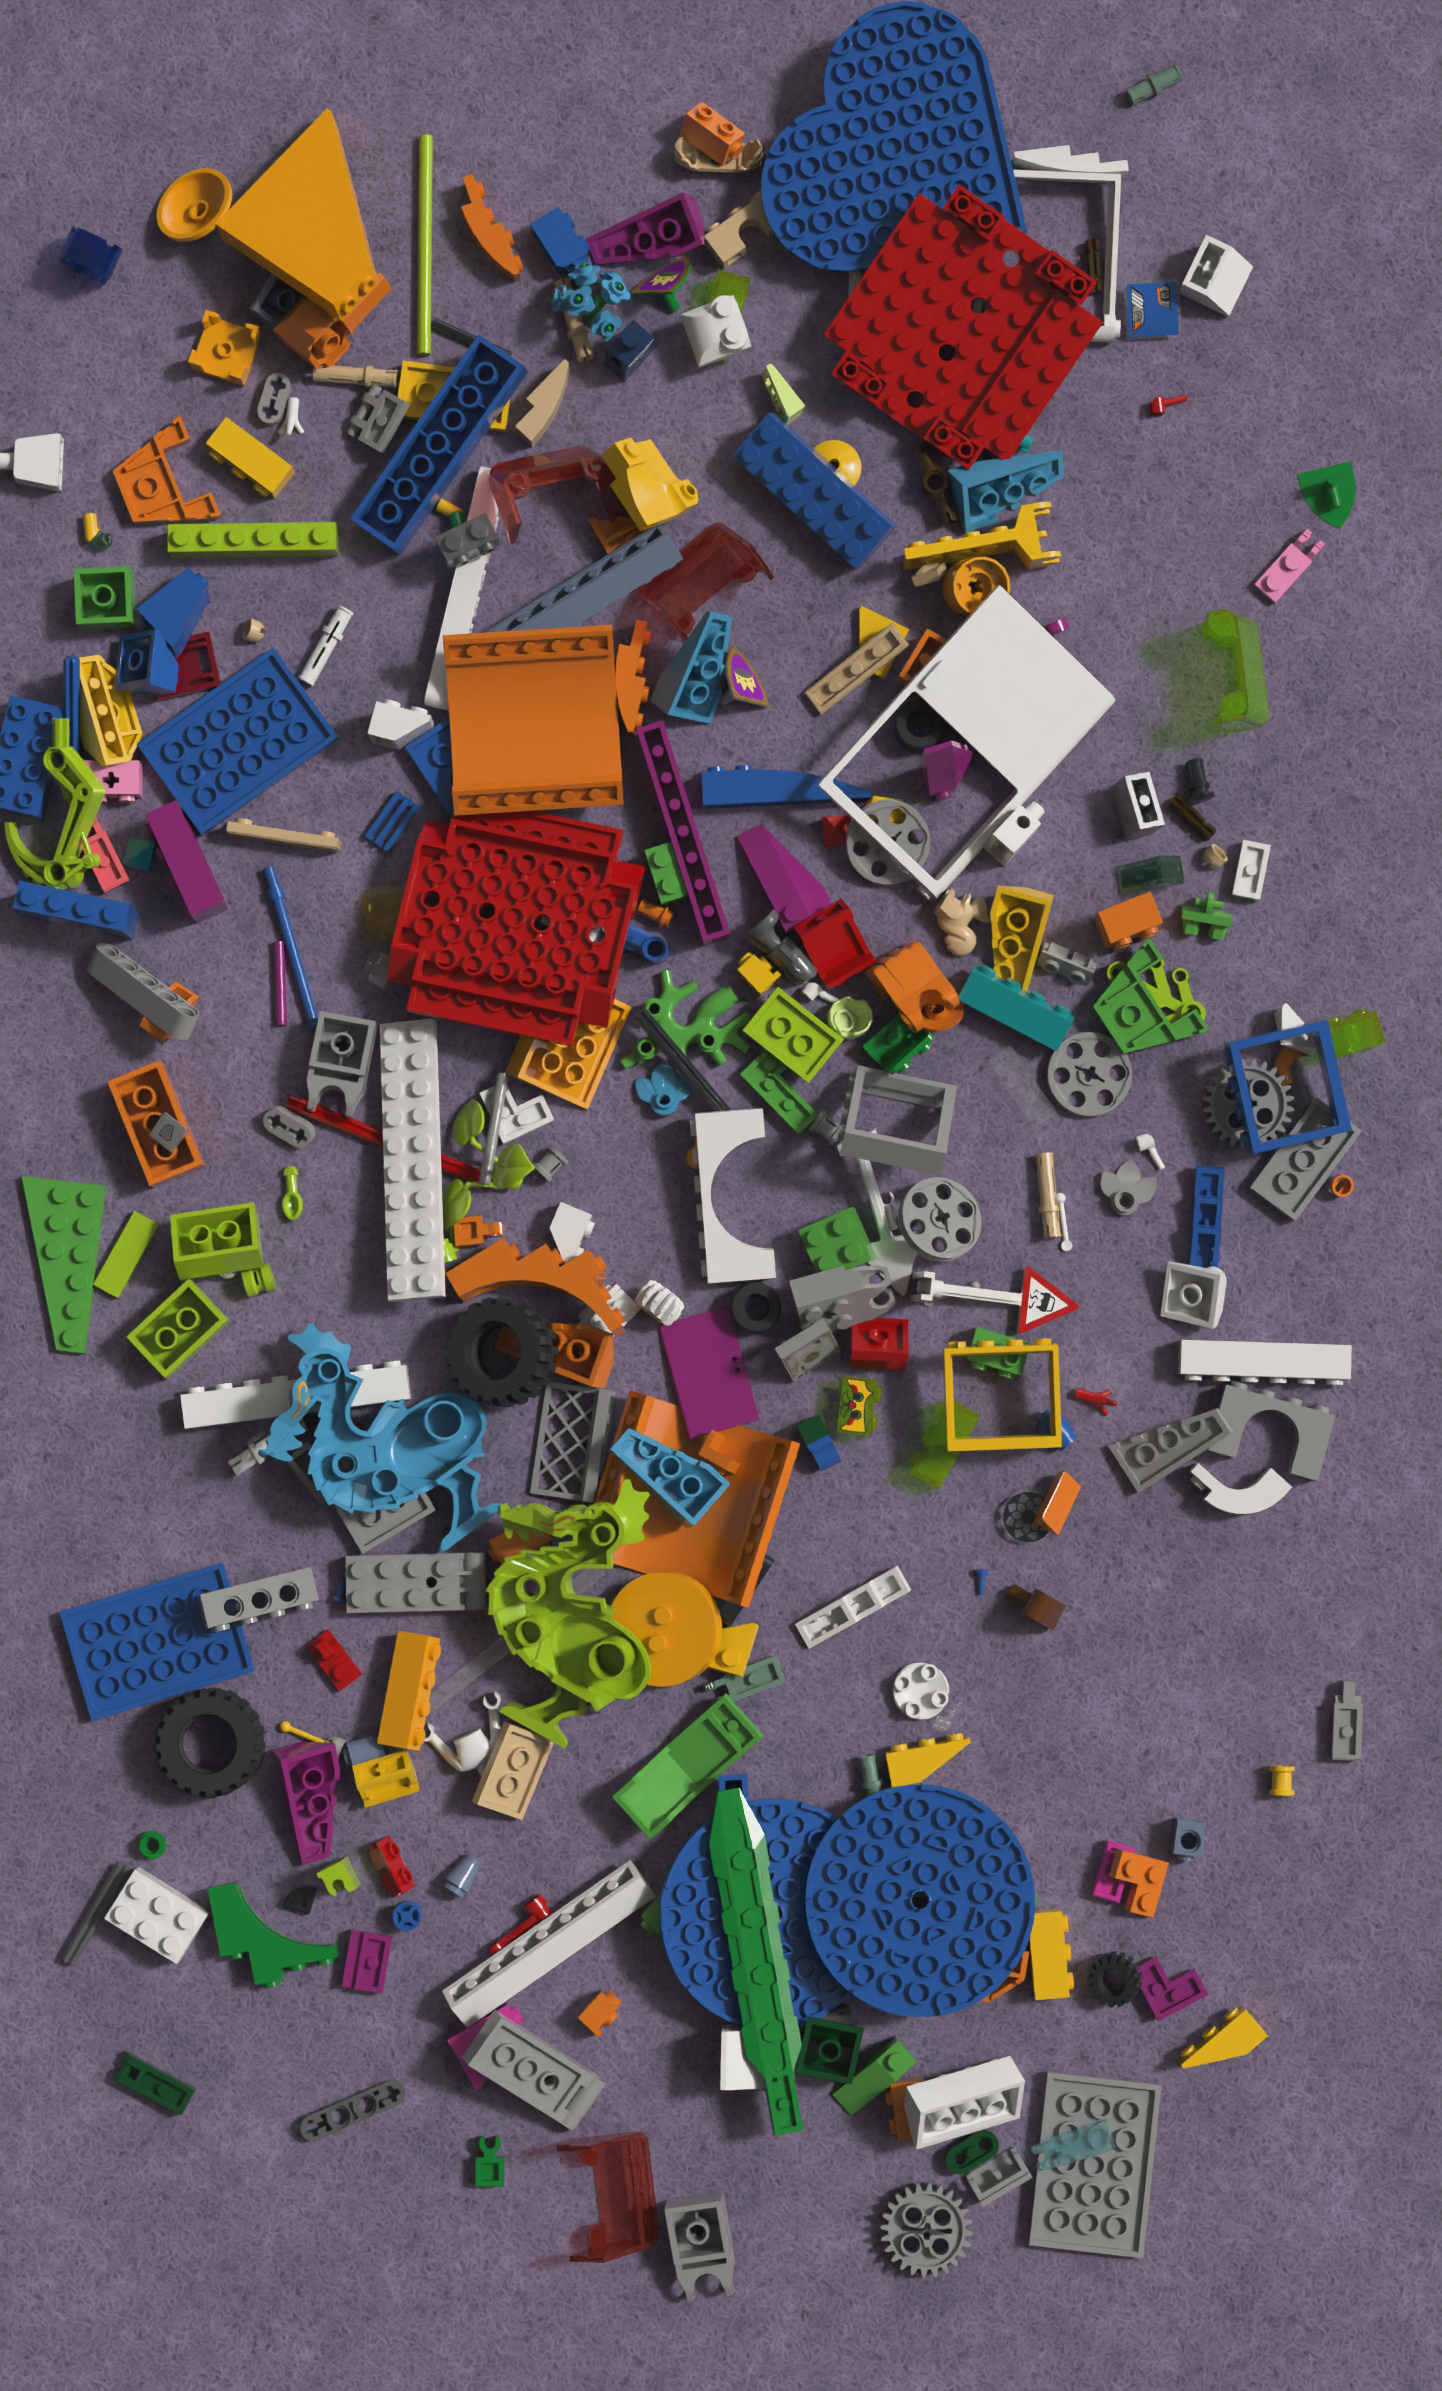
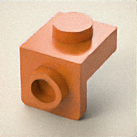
[698,1430,741,1475]

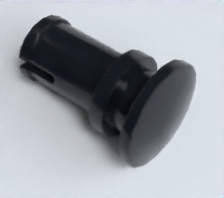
[1185,758,1215,803]

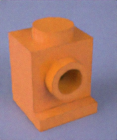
[578,1990,622,2037]

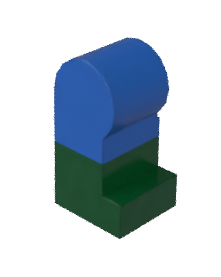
[796,1414,841,1472]

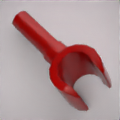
[1149,394,1187,416]

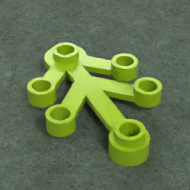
[1106,959,1206,1024]

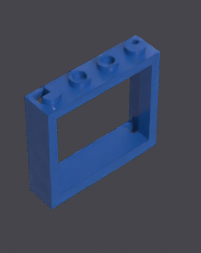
[1222,1020,1352,1154]

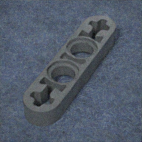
[300,2079,406,2141]

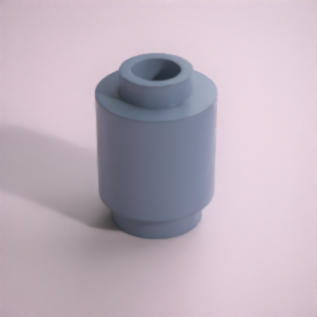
[343,1735,386,1767]

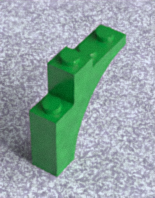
[208,1881,339,1988]

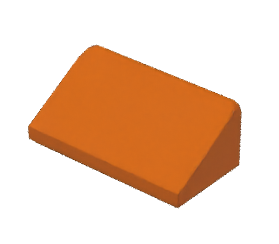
[1033,1471,1081,1536]

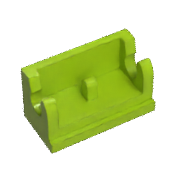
[316,1856,361,1896]

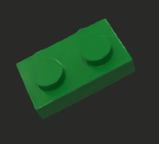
[861,1011,934,1075]

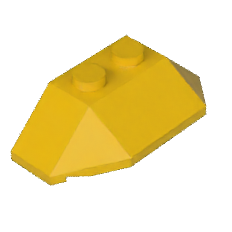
[79,655,142,767]

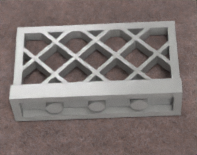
[530,1382,616,1503]

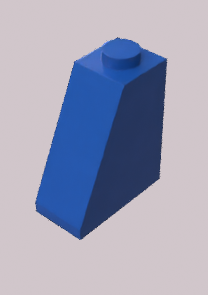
[137,567,210,658]

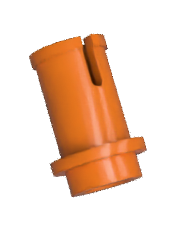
[637,898,674,928]

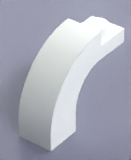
[1188,1463,1292,1514]

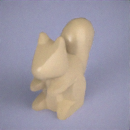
[934,889,991,956]

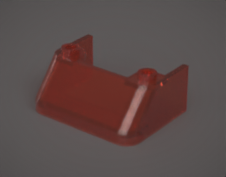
[488,446,622,544]
[637,522,775,644]
[557,2132,659,2263]

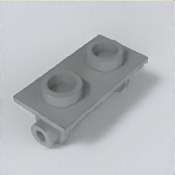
[1036,942,1097,986]

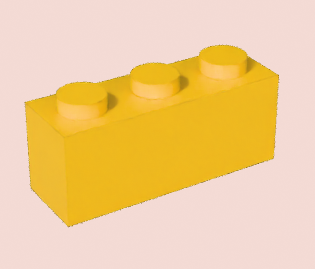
[206,417,295,499]
[1029,1908,1074,2000]

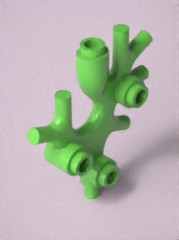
[620,970,752,1069]

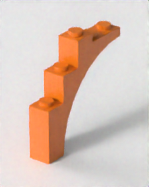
[445,1238,626,1337]

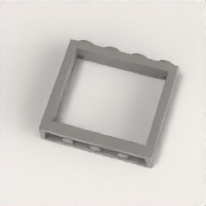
[837,1065,957,1176]

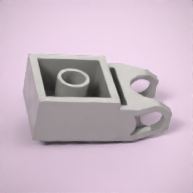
[307,1011,378,1119]
[789,1265,896,1331]
[664,2191,736,2302]

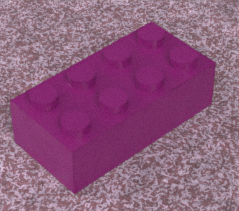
[144,800,228,923]

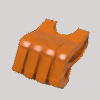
[865,941,960,1033]

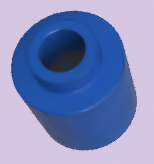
[1035,1408,1077,1451]

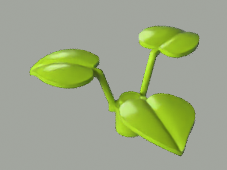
[442,1099,535,1230]

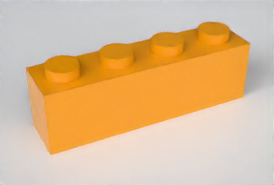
[377,1631,441,1751]

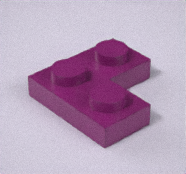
[1137,1956,1208,2021]

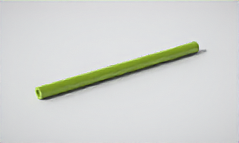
[417,134,433,356]

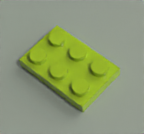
[742,987,844,1084]

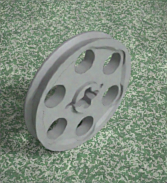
[845,799,930,885]
[1047,1032,1132,1117]
[898,1177,982,1262]

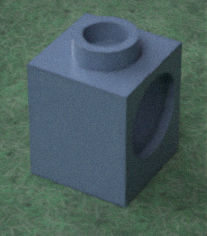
[1171,1817,1206,1861]

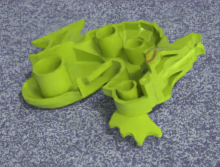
[486,1478,651,1749]

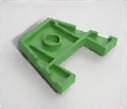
[1093,938,1209,1054]

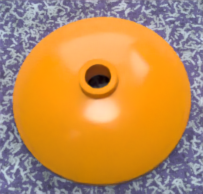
[157,168,232,242]

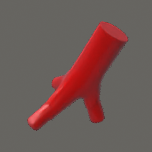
[1074,1388,1117,1416]

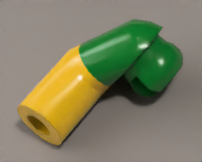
[436,499,467,530]

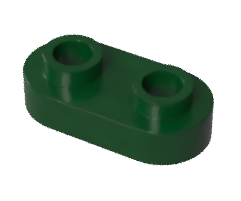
[945,2129,999,2175]

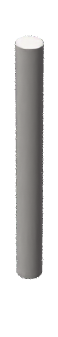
[479,1073,509,1185]

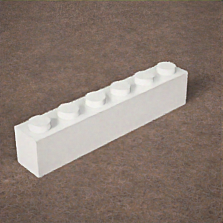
[1178,1340,1352,1385]

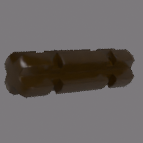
[1084,239,1102,295]
[1169,795,1217,841]

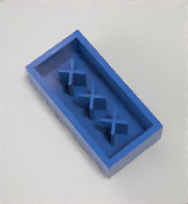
[0,695,63,821]

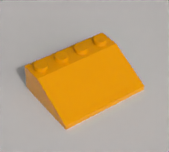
[505,999,632,1110]

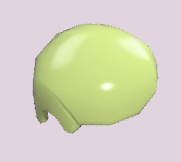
[827,996,873,1040]

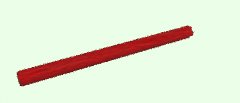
[285,1094,492,1189]

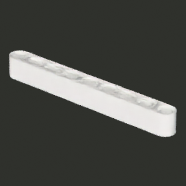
[424,466,509,711]

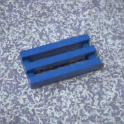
[365,791,420,853]

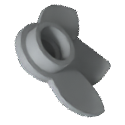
[1100,1160,1157,1216]

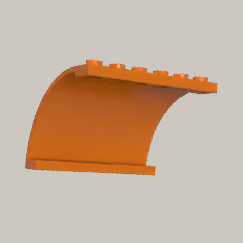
[443,625,624,816]
[594,1390,800,1608]

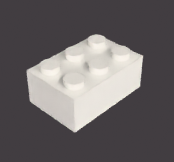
[104,1867,211,1964]

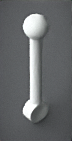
[1057,1193,1072,1251]

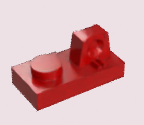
[306,1629,363,1692]

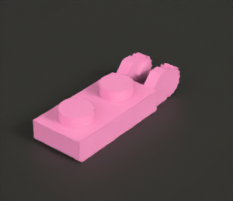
[1254,528,1325,604]

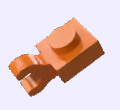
[454,1216,504,1247]

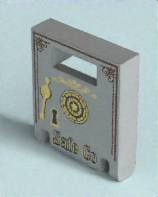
[775,1319,842,1382]

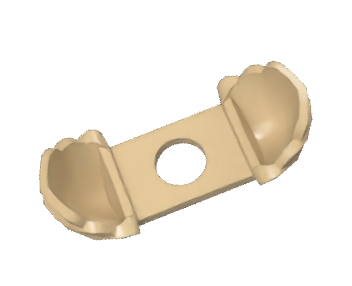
[674,137,763,173]

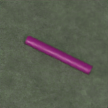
[273,941,287,1026]

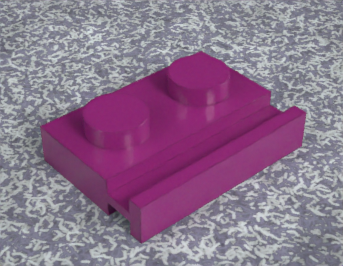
[342,1929,393,1994]

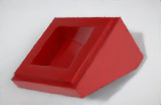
[822,816,850,847]

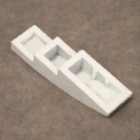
[1012,145,1129,179]
[795,1565,911,1649]

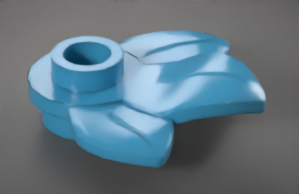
[635,1062,691,1116]

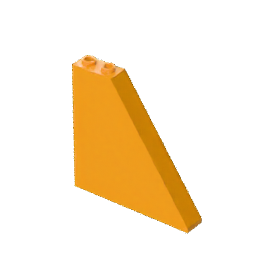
[216,108,378,320]

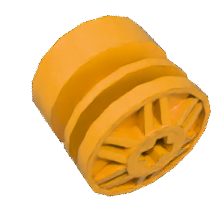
[942,557,1010,617]

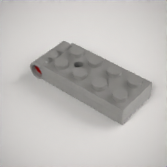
[346,1552,487,1613]
[462,2010,607,2131]

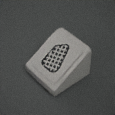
[149,1112,189,1153]

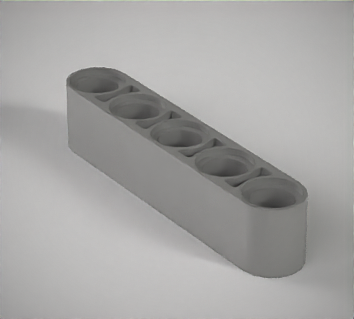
[87,943,199,1040]

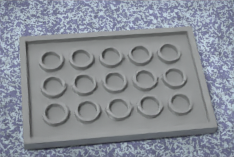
[1029,2071,1162,2258]

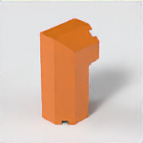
[273,272,392,369]

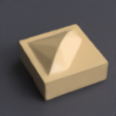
[912,561,947,587]

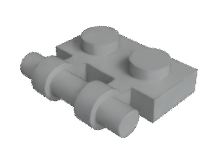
[346,384,410,454]

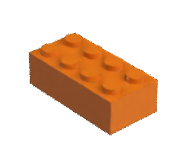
[107,1060,206,1188]

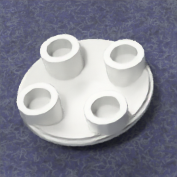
[893,1662,949,1720]

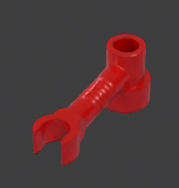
[488,1893,553,1955]

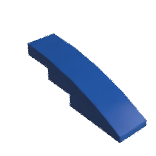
[1189,1165,1225,1268]

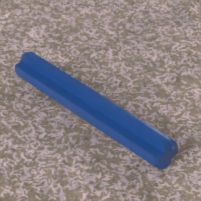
[63,656,80,755]

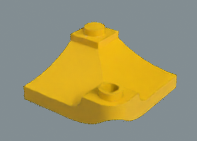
[601,438,698,531]

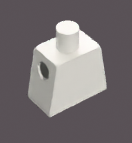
[0,433,64,492]
[984,802,1045,867]

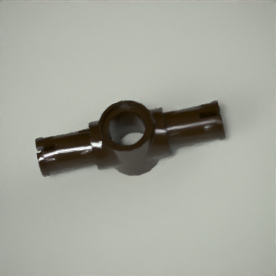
[911,442,959,527]

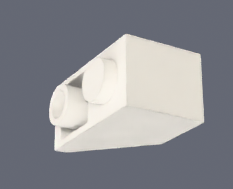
[550,1202,595,1264]

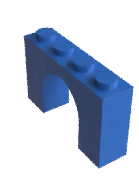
[13,881,139,940]

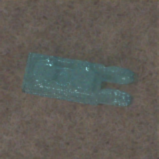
[1031,2119,1116,2171]

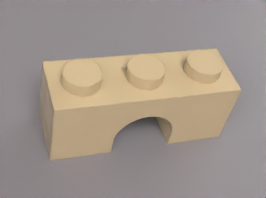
[704,191,774,270]

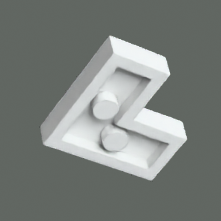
[480,1085,555,1144]

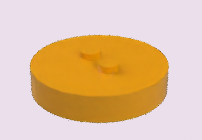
[611,1572,722,1687]

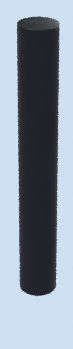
[432,318,512,356]

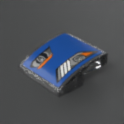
[1123,279,1181,340]

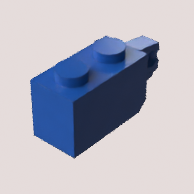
[530,207,590,287]

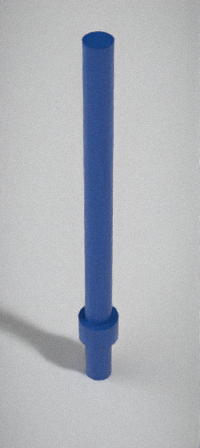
[263,866,318,1030]

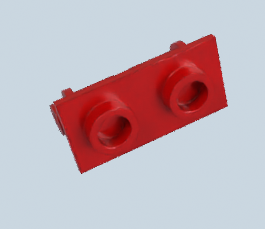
[368,1835,415,1898]

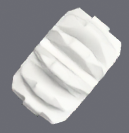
[635,1280,684,1326]

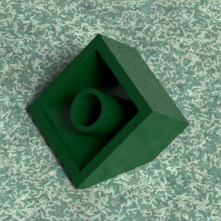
[795,2016,864,2084]

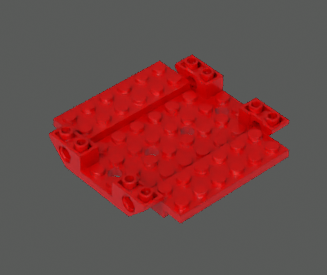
[823,184,1103,470]
[387,811,645,1047]

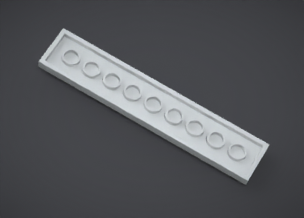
[380,1018,445,1302]

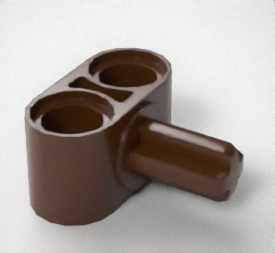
[1006,1585,1066,1631]

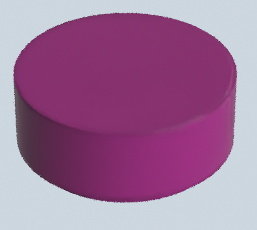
[1043,617,1070,636]

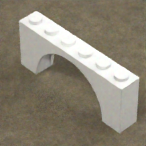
[690,1108,776,1283]

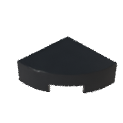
[282,1885,318,1915]

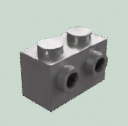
[435,513,500,569]
[1112,772,1165,839]

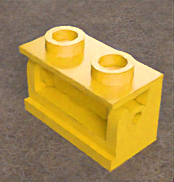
[352,1749,420,1808]

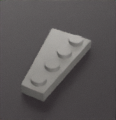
[1108,1408,1233,1493]

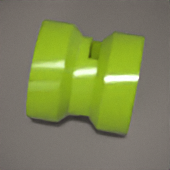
[241,1263,276,1297]

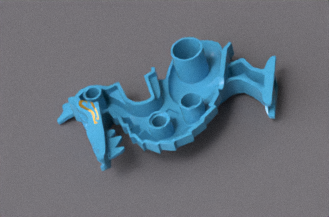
[258,1323,502,1553]

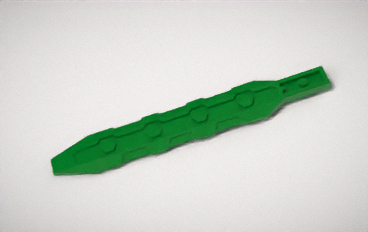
[709,1788,803,2136]

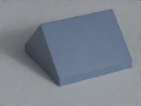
[250,273,304,329]

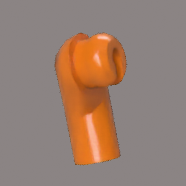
[1274,1047,1301,1086]

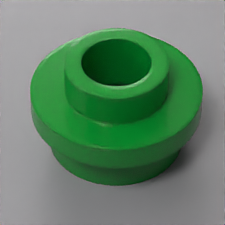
[138,1830,167,1859]

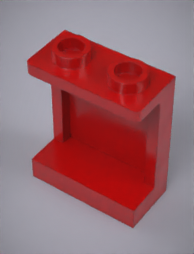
[793,898,876,989]

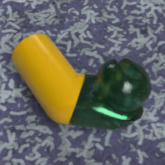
[82,513,113,550]

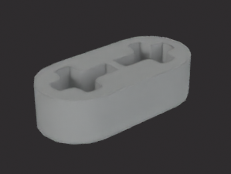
[257,372,291,426]
[263,1106,316,1148]

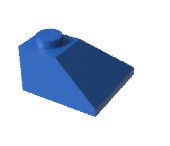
[114,629,179,696]

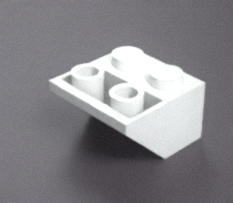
[1179,235,1253,317]
[368,699,434,750]

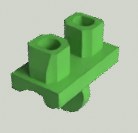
[1180,891,1233,940]

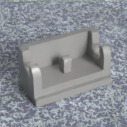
[966,2146,1032,2207]

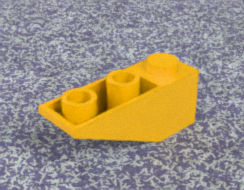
[885,1733,971,1788]
[1178,2006,1268,2069]

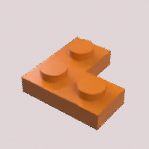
[1109,1848,1169,1918]

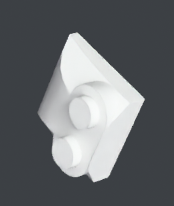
[680,295,752,367]
[1160,1261,1227,1329]

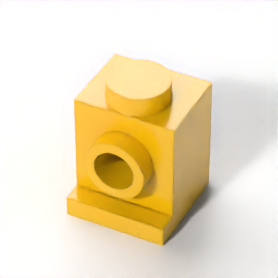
[737,952,781,997]

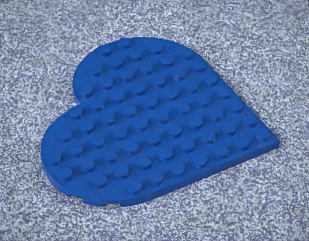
[761,1,1027,273]

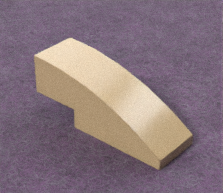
[515,359,570,448]

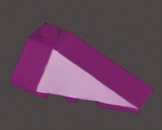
[586,192,705,265]
[919,741,975,802]
[737,824,832,936]
[272,1742,340,1865]

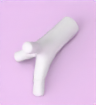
[277,397,304,435]

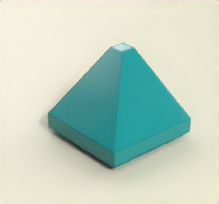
[122,838,157,872]

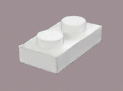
[1231,840,1271,901]

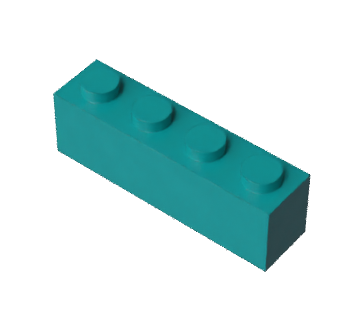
[958,965,1074,1051]

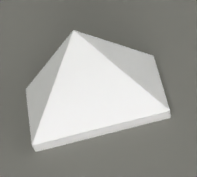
[1274,1003,1317,1055]

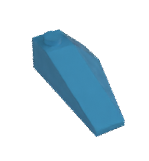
[948,450,1064,533]
[650,610,732,724]
[609,1428,730,1528]

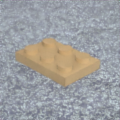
[472,1722,554,1820]

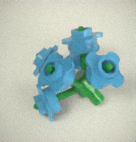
[549,262,631,342]

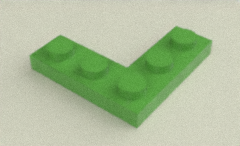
[740,1050,819,1135]

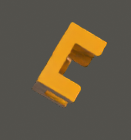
[188,310,262,387]

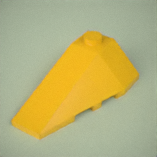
[990,885,1054,991]

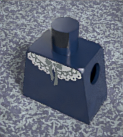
[604,320,659,382]

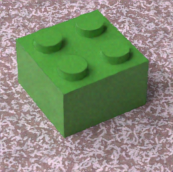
[74,566,137,631]
[798,1207,877,1273]

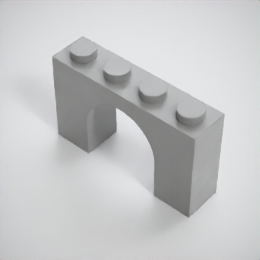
[1206,1381,1336,1481]

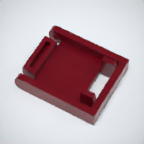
[155,631,221,702]

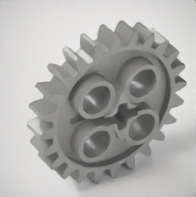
[1202,1058,1294,1149]
[880,2181,973,2278]

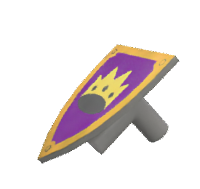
[720,646,769,708]

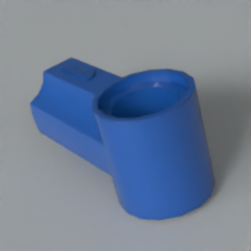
[624,924,670,964]

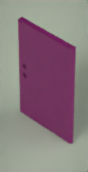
[658,1306,760,1440]

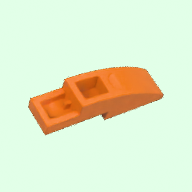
[461,174,524,282]
[616,619,652,737]

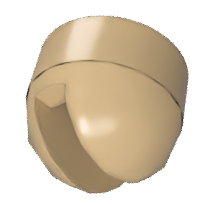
[242,618,265,642]
[1203,844,1228,869]

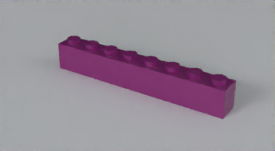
[636,720,730,946]

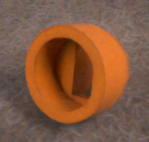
[1329,1174,1354,1197]

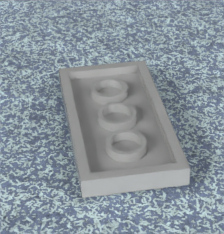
[1249,1097,1362,1222]

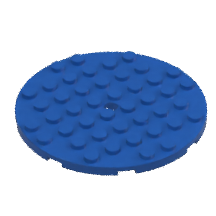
[806,1784,1035,2017]
[659,1798,852,2026]

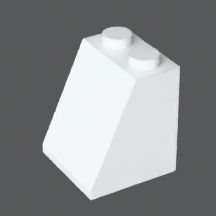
[720,2025,795,2090]

